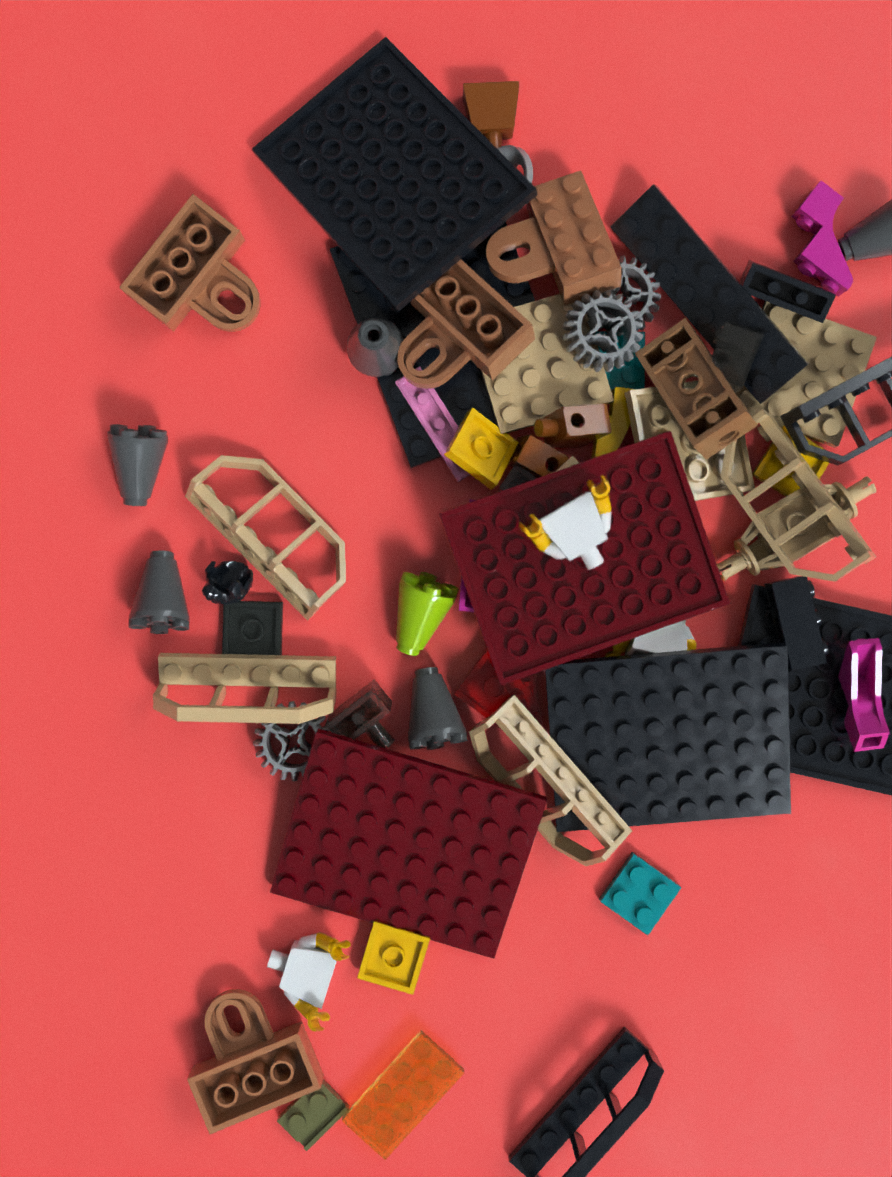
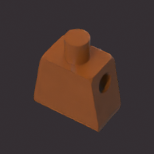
[463,81,519,149]
[534,404,612,448]
[508,435,569,479]

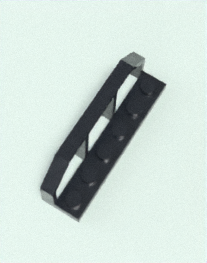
[780,357,892,465]
[508,1027,664,1177]

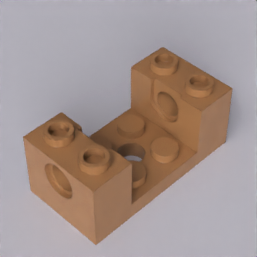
[635,318,758,460]

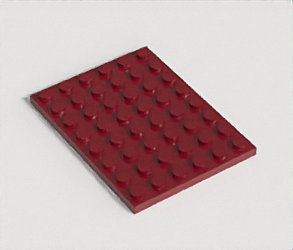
[439,431,730,685]
[270,729,547,959]

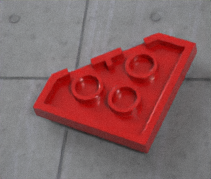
[454,649,542,731]

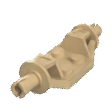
[717,476,877,581]

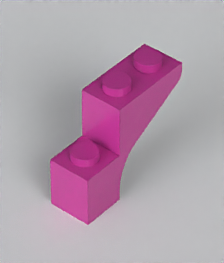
[791,180,853,297]
[838,638,890,752]

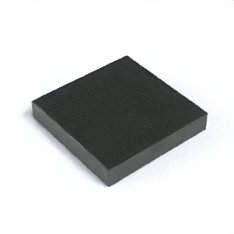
[222,601,283,655]

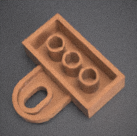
[486,170,622,306]
[119,194,261,332]
[397,260,535,389]
[187,989,324,1135]

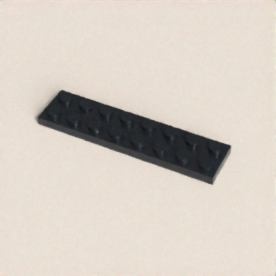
[610,184,809,404]

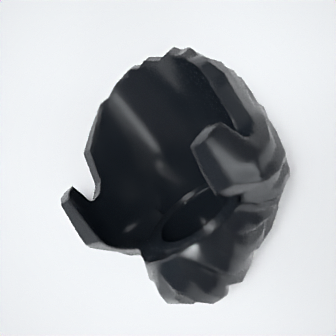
[202,561,253,605]

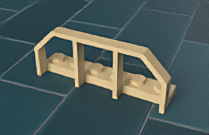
[721,409,876,582]
[185,455,346,621]
[153,653,336,724]
[469,695,632,866]

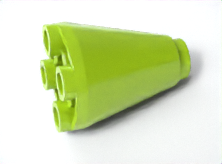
[396,572,459,656]

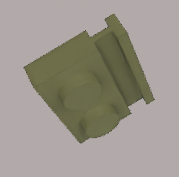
[277,1079,349,1151]

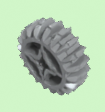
[591,255,661,336]
[562,290,643,372]
[253,701,331,781]

